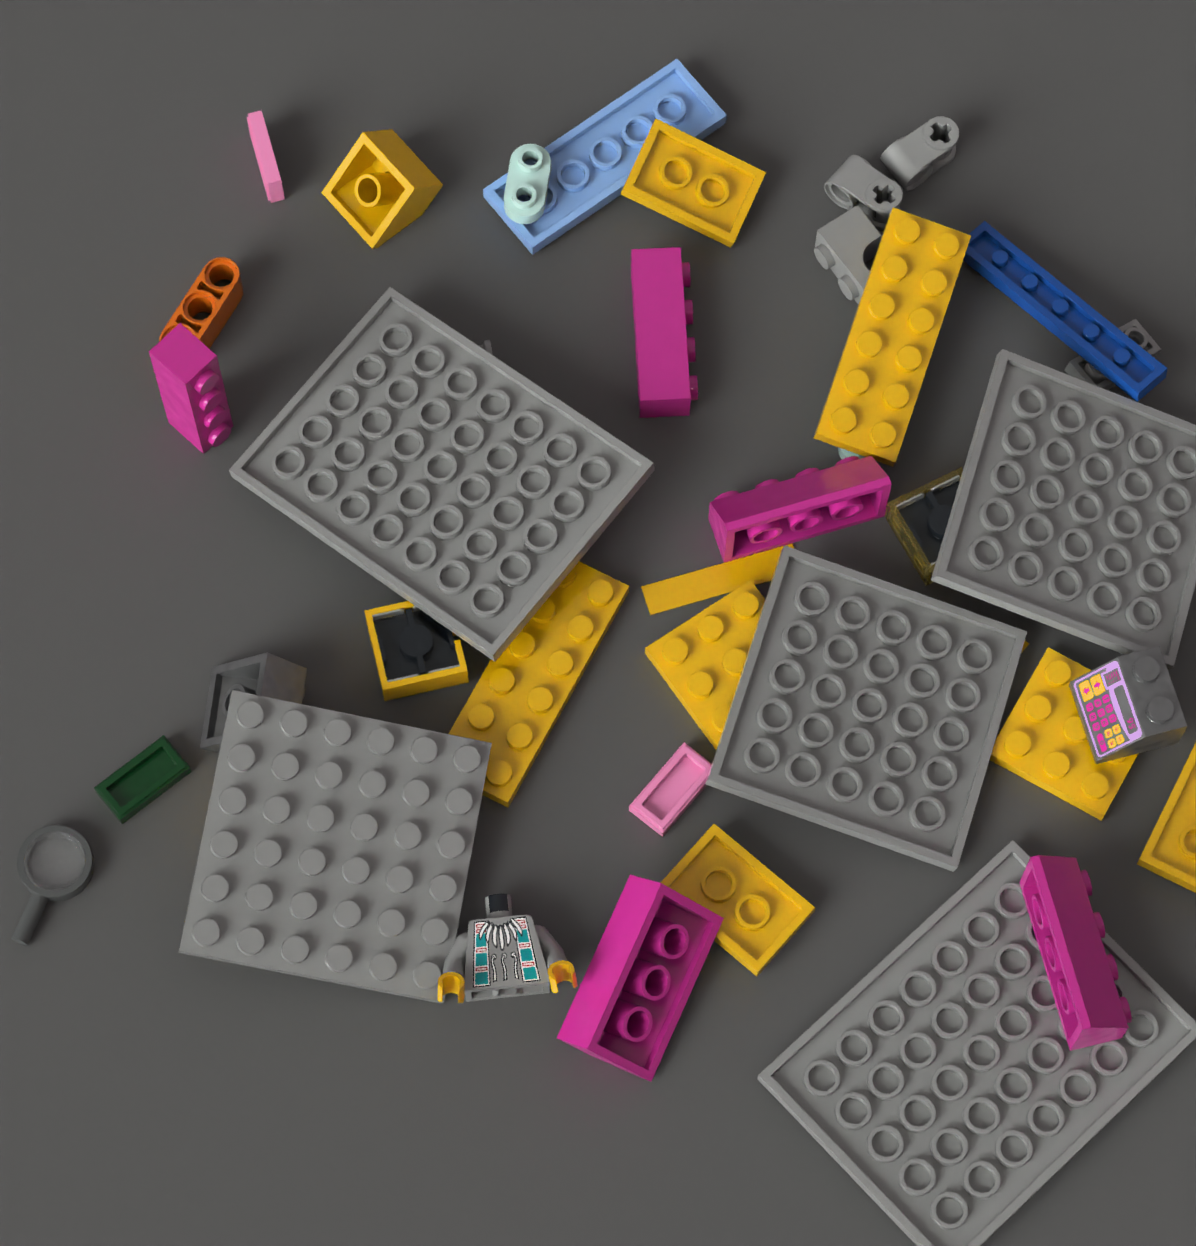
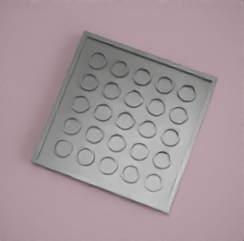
[931,349,1196,670]
[705,545,1027,872]
[178,690,492,1004]

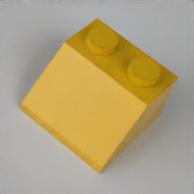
[321,129,443,249]

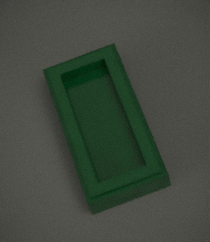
[94,735,192,824]

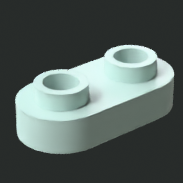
[504,144,551,224]

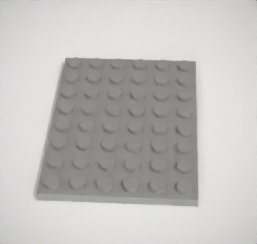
[229,287,655,662]
[757,840,1196,1246]

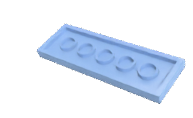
[483,59,727,255]

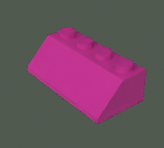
[708,456,892,563]
[1019,855,1132,1051]
[557,874,724,1082]

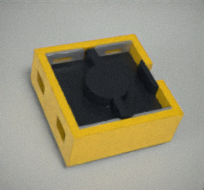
[364,601,469,701]

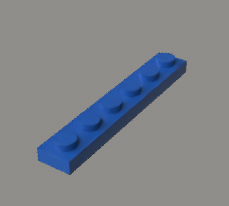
[963,221,1168,402]

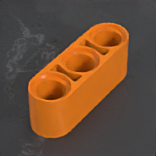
[159,257,243,349]

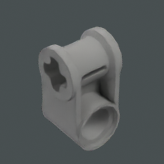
[880,116,959,191]
[824,155,903,231]

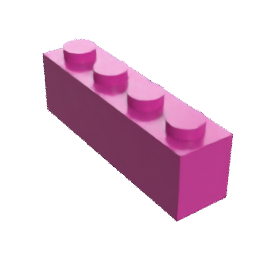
[631,247,698,418]
[149,323,233,454]

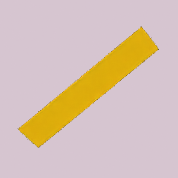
[641,543,794,615]

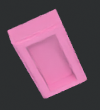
[247,110,285,203]
[629,742,712,837]

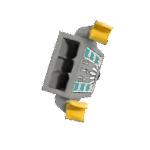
[438,894,578,1003]

